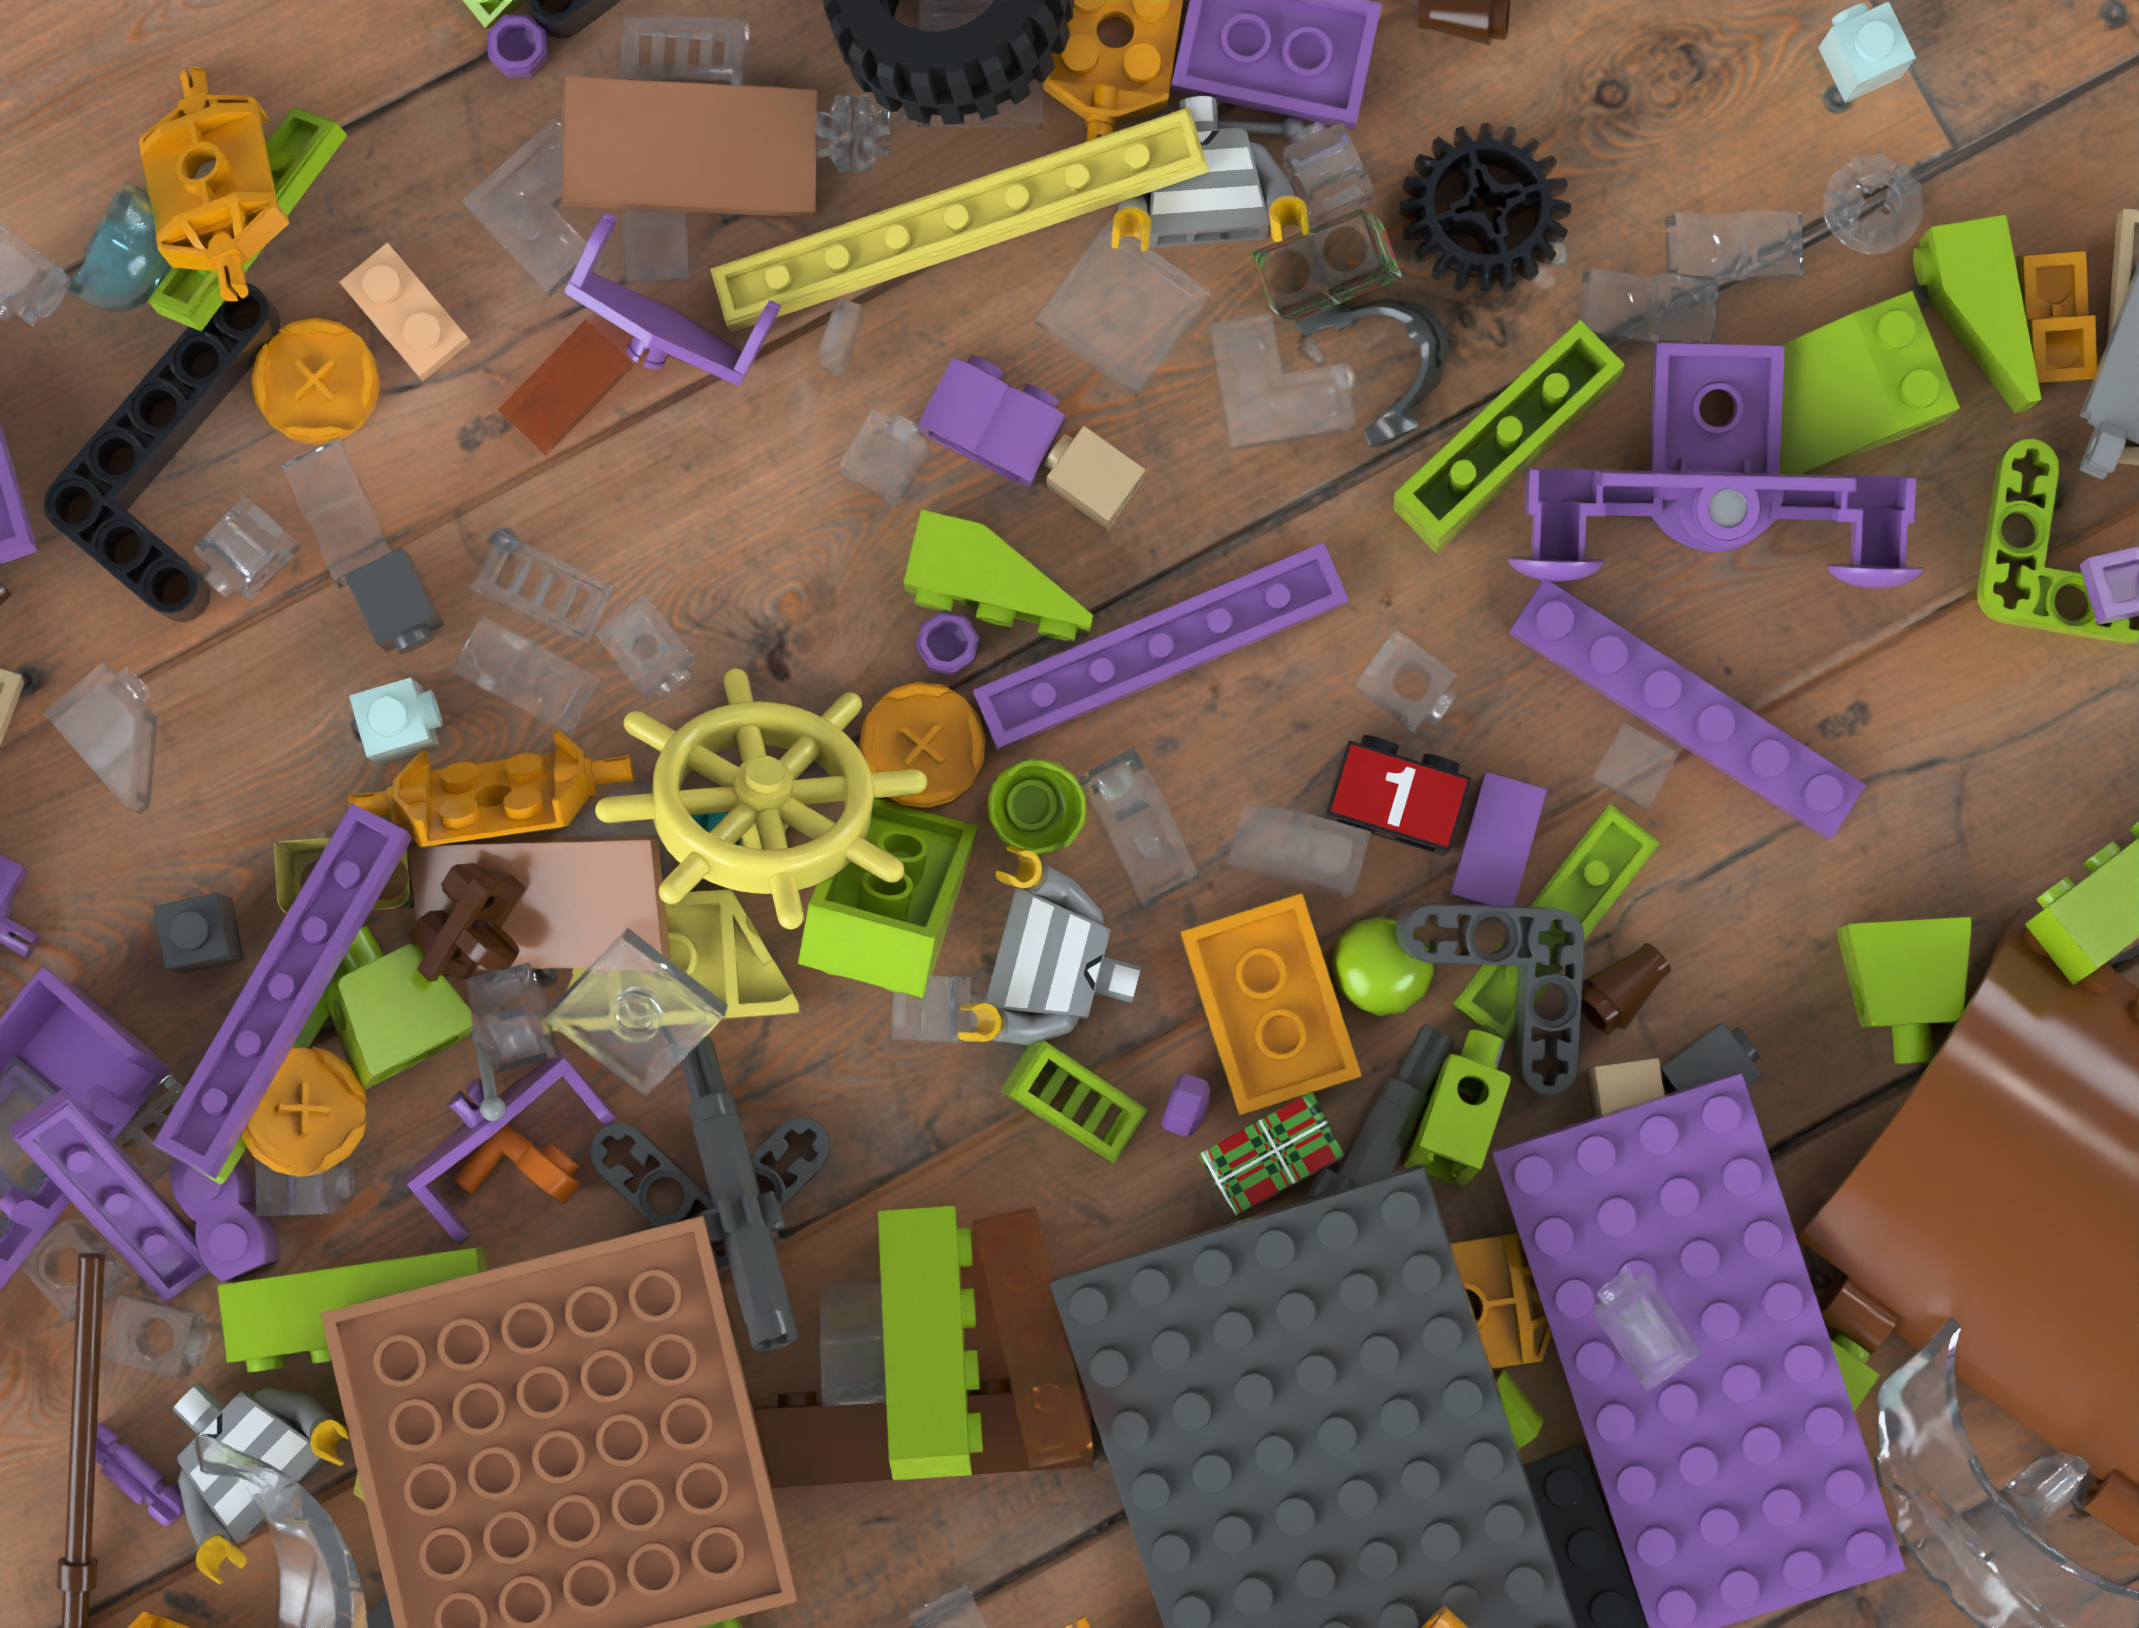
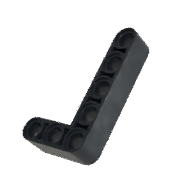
[44,283,280,622]

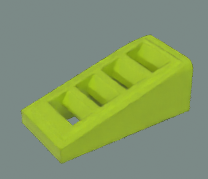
[1001,1040,1148,1164]

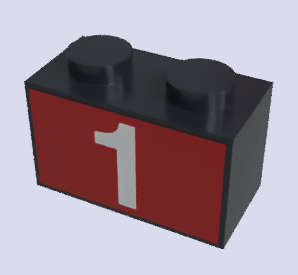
[1323,735,1472,856]

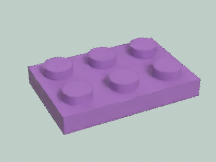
[1171,0,1382,130]

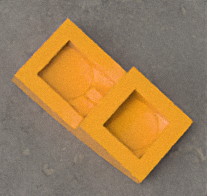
[2017,251,2097,383]

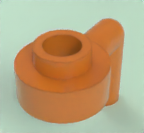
[453,1124,582,1204]

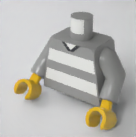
[1111,96,1309,252]
[958,846,1141,1045]
[172,1382,350,1584]

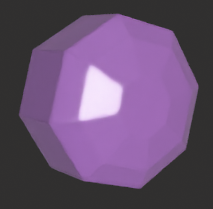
[487,14,549,79]
[916,611,979,676]
[1161,1073,1210,1138]

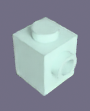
[1818,1,1916,103]
[349,677,443,765]

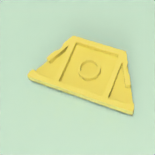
[552,889,801,1032]

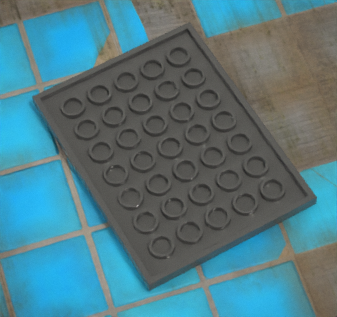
[1049,1164,1577,1628]

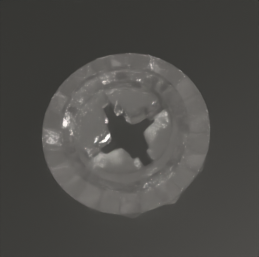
[1822,153,1925,254]

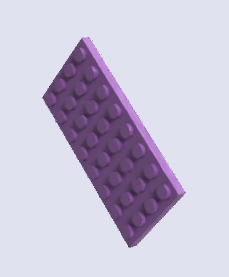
[1492,1071,1906,1628]

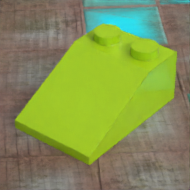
[1779,291,1960,474]
[798,798,978,998]

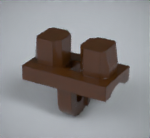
[410,863,526,982]

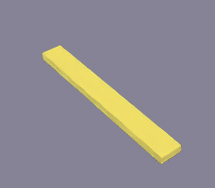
[710,107,1210,332]

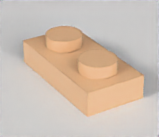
[339,242,471,382]

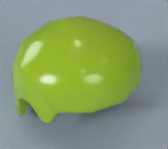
[988,758,1086,855]
[1329,917,1434,1016]

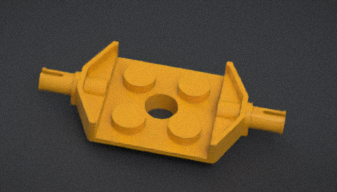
[1043,0,1183,142]
[139,66,289,301]
[348,730,634,847]
[1451,1233,1552,1369]

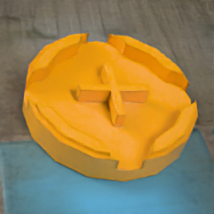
[251,317,381,446]
[859,682,986,810]
[240,1046,367,1177]

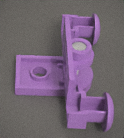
[1508,343,1924,589]

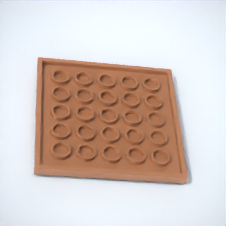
[320,1216,799,1628]

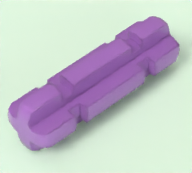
[96,1423,185,1526]

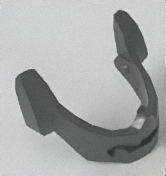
[1296,298,1448,447]

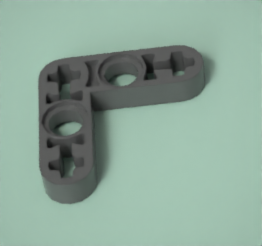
[1395,903,1585,1096]
[590,1117,831,1268]

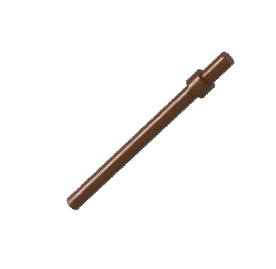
[57,1253,105,1628]

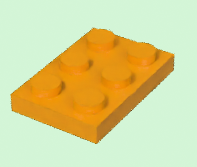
[1180,893,1362,1116]

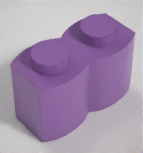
[918,355,1066,489]
[170,1157,279,1282]

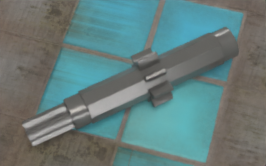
[1306,1024,1455,1199]
[677,1036,798,1351]

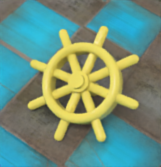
[595,668,927,930]

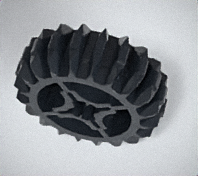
[1399,122,1571,295]

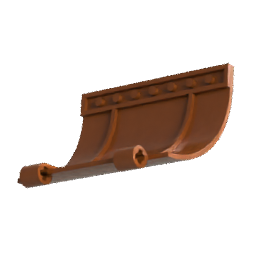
[1796,906,2139,1546]

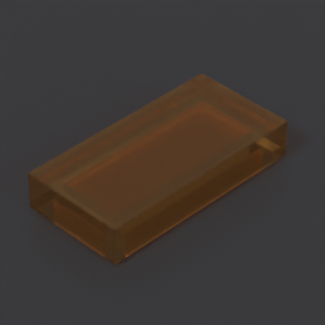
[498,319,633,456]

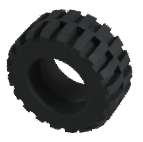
[823,0,1074,125]

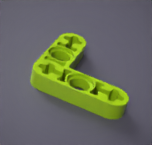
[1977,439,2139,644]

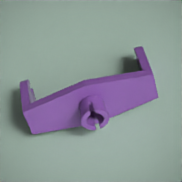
[564,212,781,386]
[405,1049,617,1245]

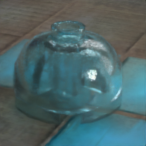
[66,180,172,312]

